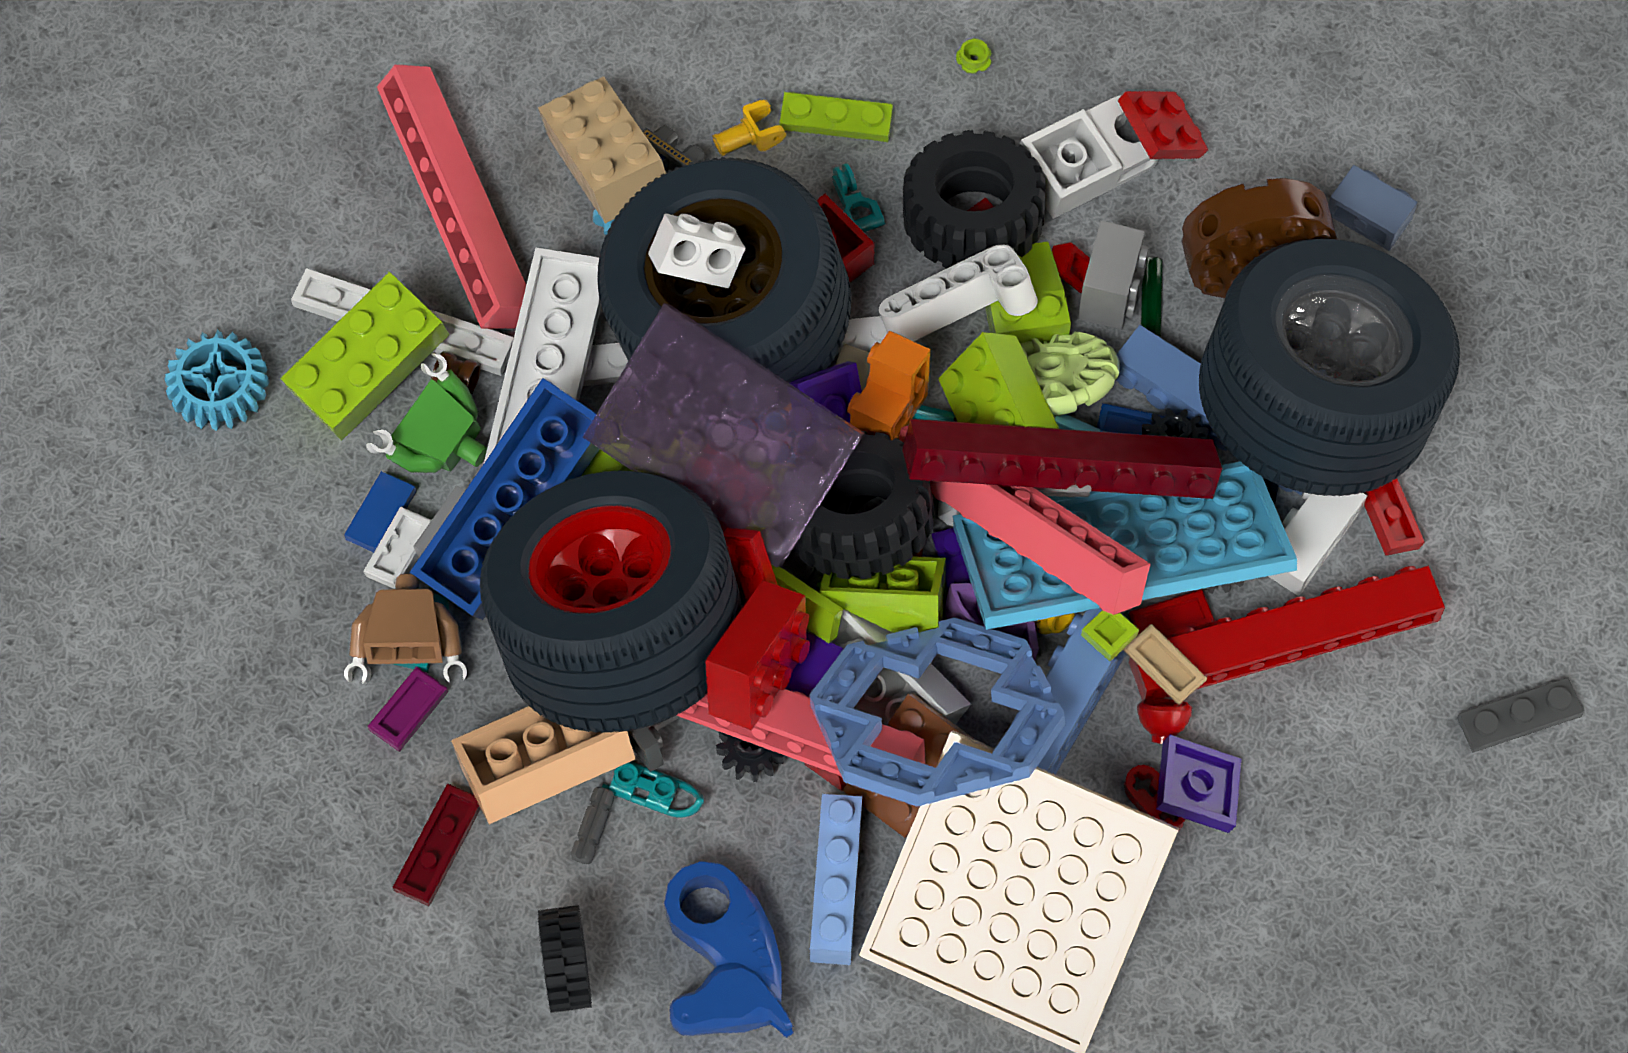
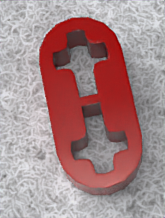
[1124,765,1186,830]

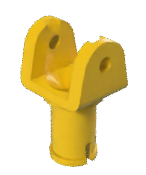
[712,100,786,157]

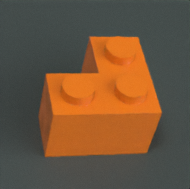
[847,331,930,441]

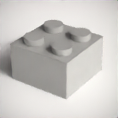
[1078,221,1149,330]

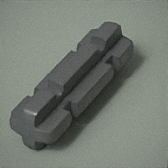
[571,787,614,864]

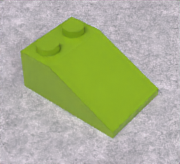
[985,241,1071,344]
[819,557,946,633]

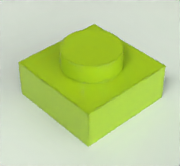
[1081,610,1139,661]

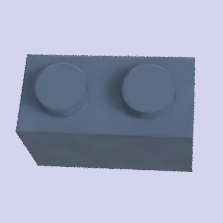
[1328,165,1418,251]

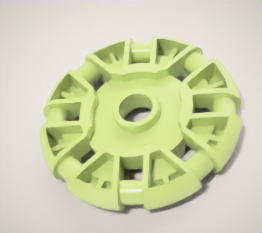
[1020,331,1120,416]

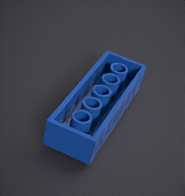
[410,378,615,620]

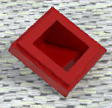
[1052,242,1090,293]

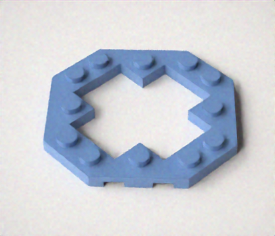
[810,618,1065,807]

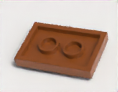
[842,693,975,838]

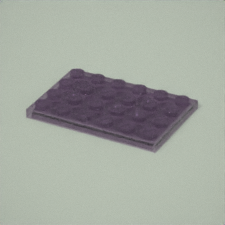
[583,304,864,568]

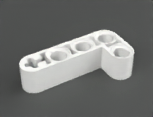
[879,244,1038,342]

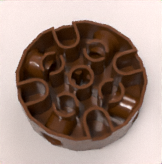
[1181,178,1338,298]

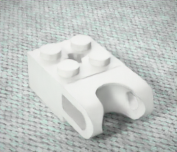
[1020,95,1159,219]

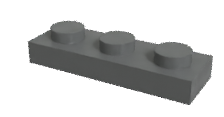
[1457,677,1584,753]

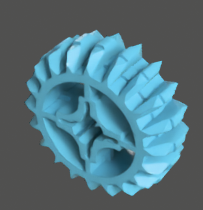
[165,329,269,431]

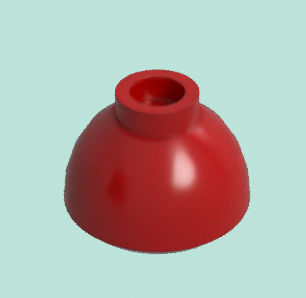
[1137,699,1192,744]

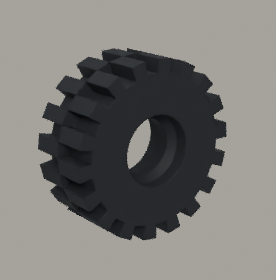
[538,905,592,1013]

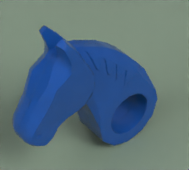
[664,861,793,1038]

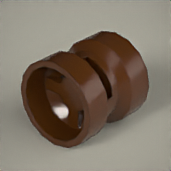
[431,351,481,395]

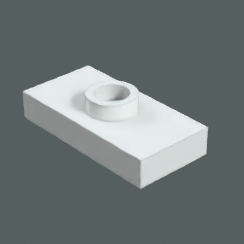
[363,507,431,589]

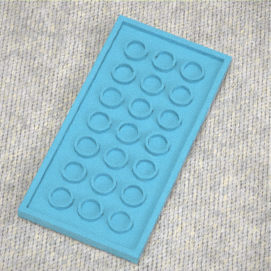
[952,461,1297,630]

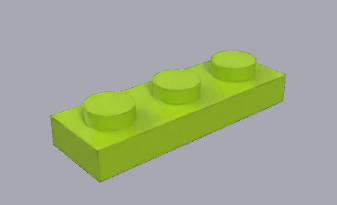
[779,92,893,142]

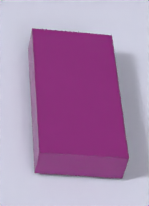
[367,667,448,752]

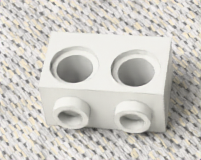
[648,214,745,288]

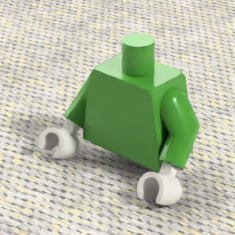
[366,353,487,473]

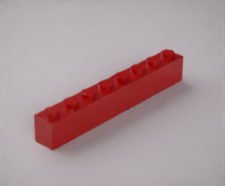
[1129,566,1445,700]

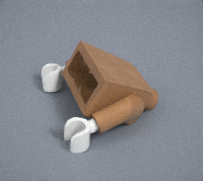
[344,574,467,684]

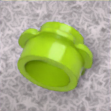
[956,39,991,74]

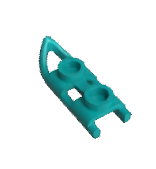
[602,761,704,818]

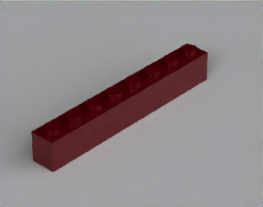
[903,419,1223,499]

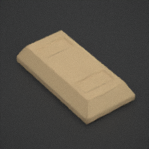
[1123,624,1208,705]

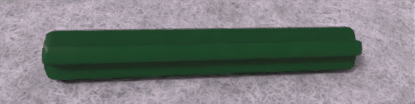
[1141,257,1162,338]

